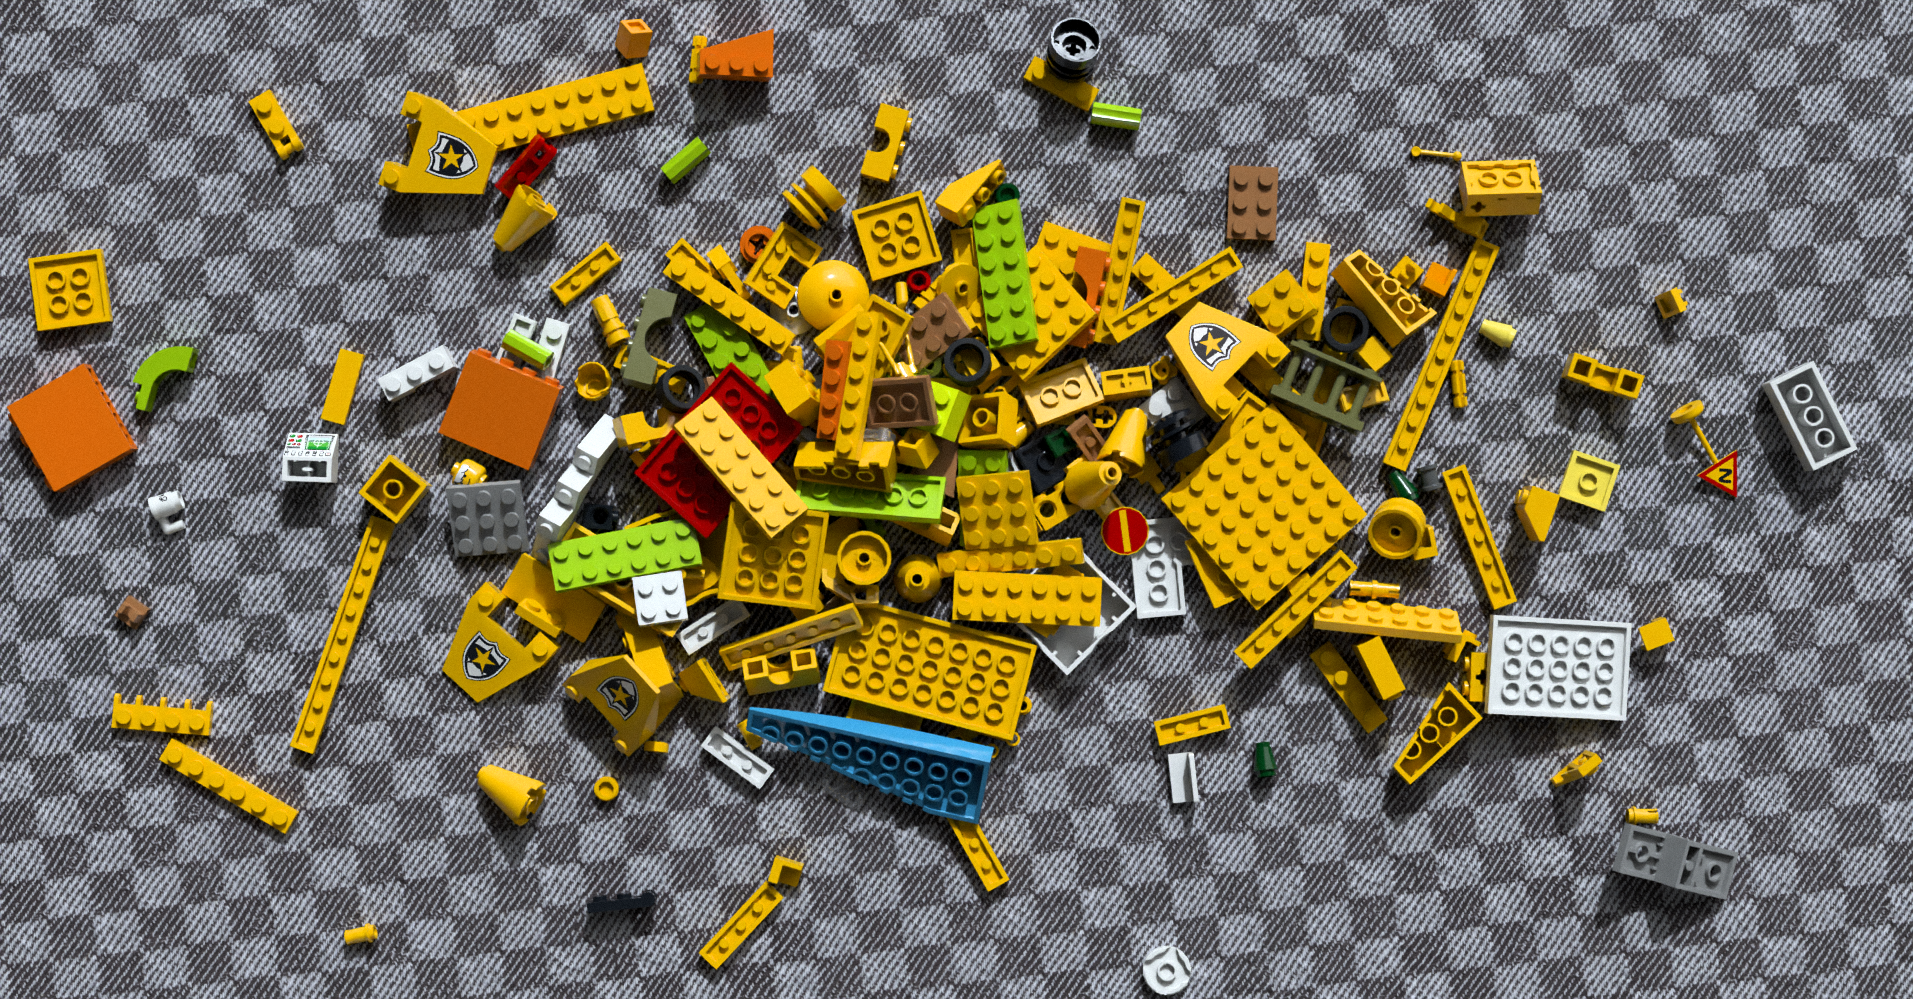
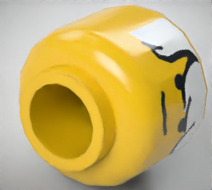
[450,459,489,485]

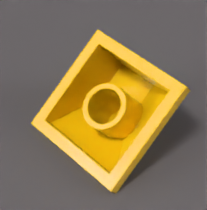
[678,657,731,703]

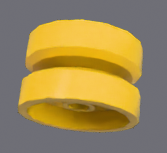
[1368,498,1426,559]
[837,531,892,585]

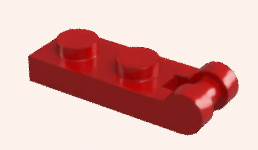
[494,134,557,199]

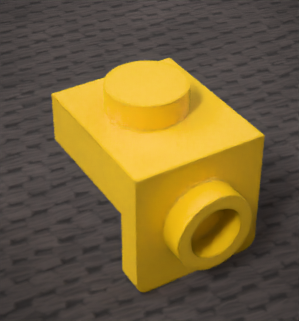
[1443,629,1481,663]

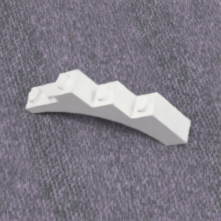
[531,414,618,567]

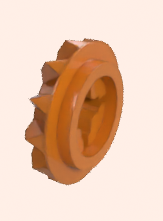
[740,226,774,264]

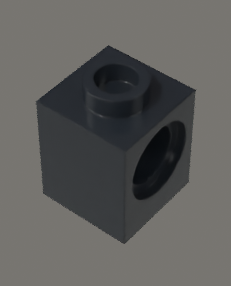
[582,503,620,530]

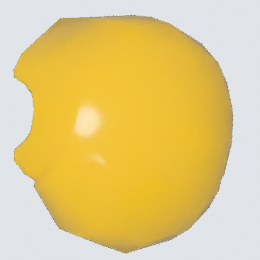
[574,362,612,401]

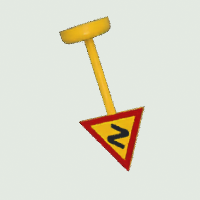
[1670,400,1737,498]

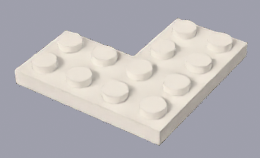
[1131,517,1194,619]

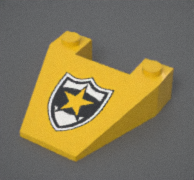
[378,91,499,194]
[1165,302,1290,423]
[442,581,562,703]
[562,654,661,757]

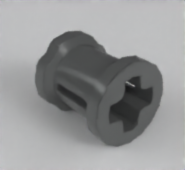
[1416,463,1443,492]

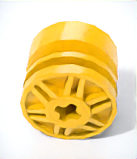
[782,165,847,231]

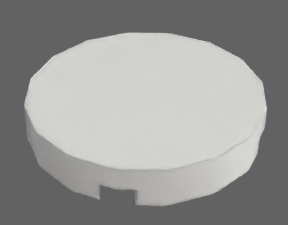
[1142,946,1191,995]

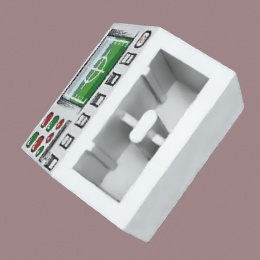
[282,433,339,483]

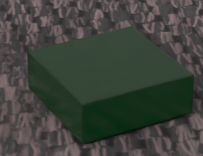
[1042,425,1076,459]

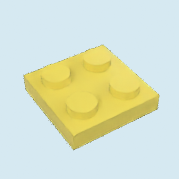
[1558,450,1620,512]

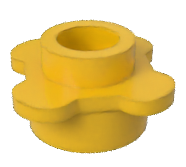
[1151,356,1178,385]

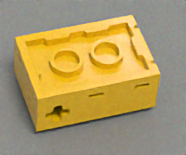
[1458,160,1542,217]

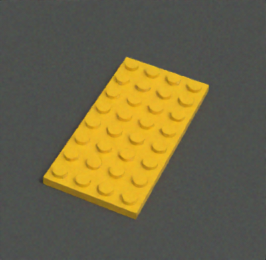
[822,598,1037,740]

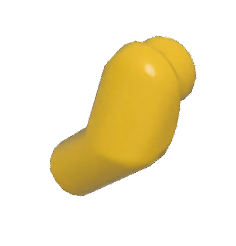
[892,282,908,312]

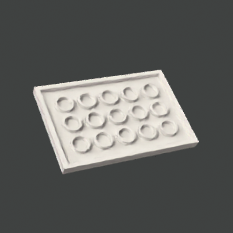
[1484,615,1632,721]

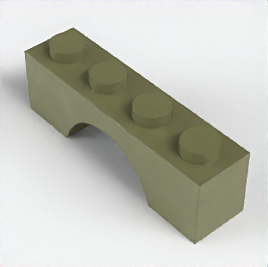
[620,287,678,392]

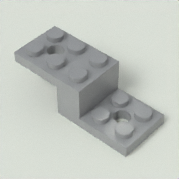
[1612,823,1739,900]

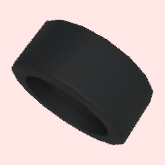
[1321,306,1369,353]
[944,338,992,388]
[656,365,705,414]

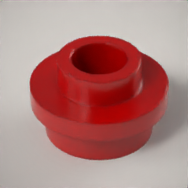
[907,269,931,294]

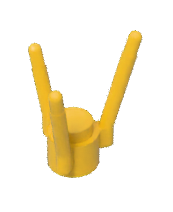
[879,334,918,377]

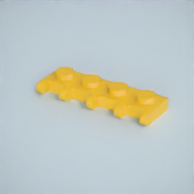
[111,693,214,736]

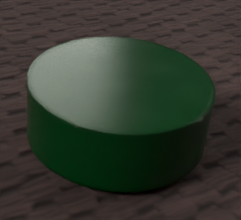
[995,183,1020,203]

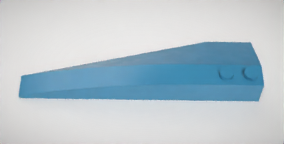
[746,707,994,824]

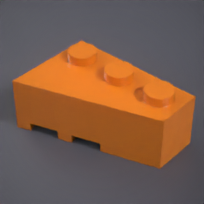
[696,29,774,82]

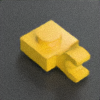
[1137,451,1166,495]

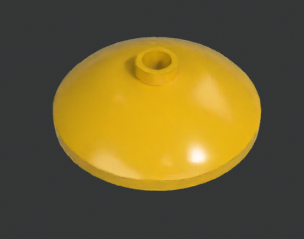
[797,260,870,332]

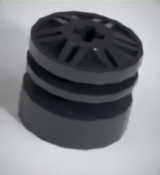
[1045,17,1102,83]
[1144,408,1209,469]

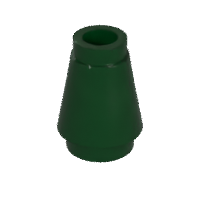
[1387,470,1419,502]
[1254,742,1278,778]

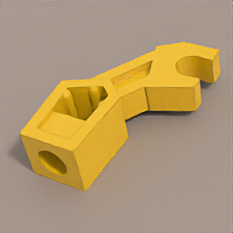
[1425,198,1489,239]
[707,245,755,304]
[822,569,879,608]

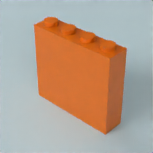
[438,348,565,470]
[7,363,138,492]

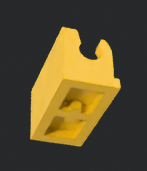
[1100,365,1152,402]

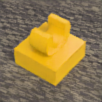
[1389,255,1424,290]
[1654,287,1688,319]

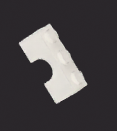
[377,345,458,402]

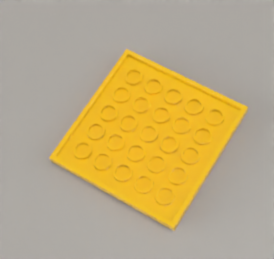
[1160,403,1368,611]

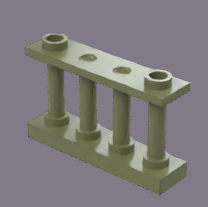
[1267,339,1383,436]

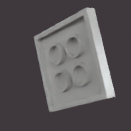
[446,480,529,557]

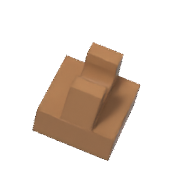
[114,595,151,629]

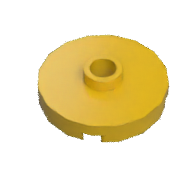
[936,262,982,310]

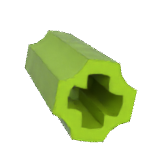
[1090,102,1142,131]
[661,137,711,184]
[501,329,554,371]

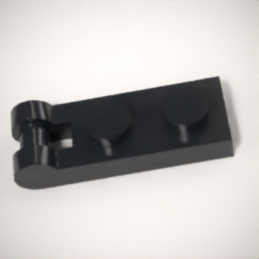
[586,889,658,913]

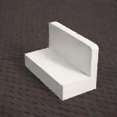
[1167,752,1199,803]

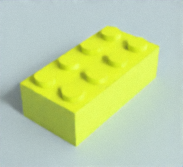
[885,366,972,443]

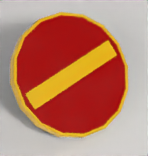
[1101,507,1149,555]

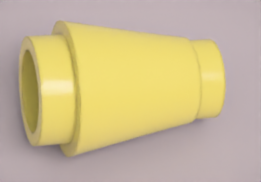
[1479,319,1517,348]

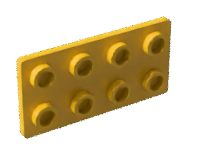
[501,553,606,643]

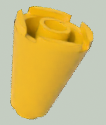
[493,184,558,252]
[1097,407,1148,478]
[1064,461,1122,510]
[894,554,942,603]
[476,764,547,826]

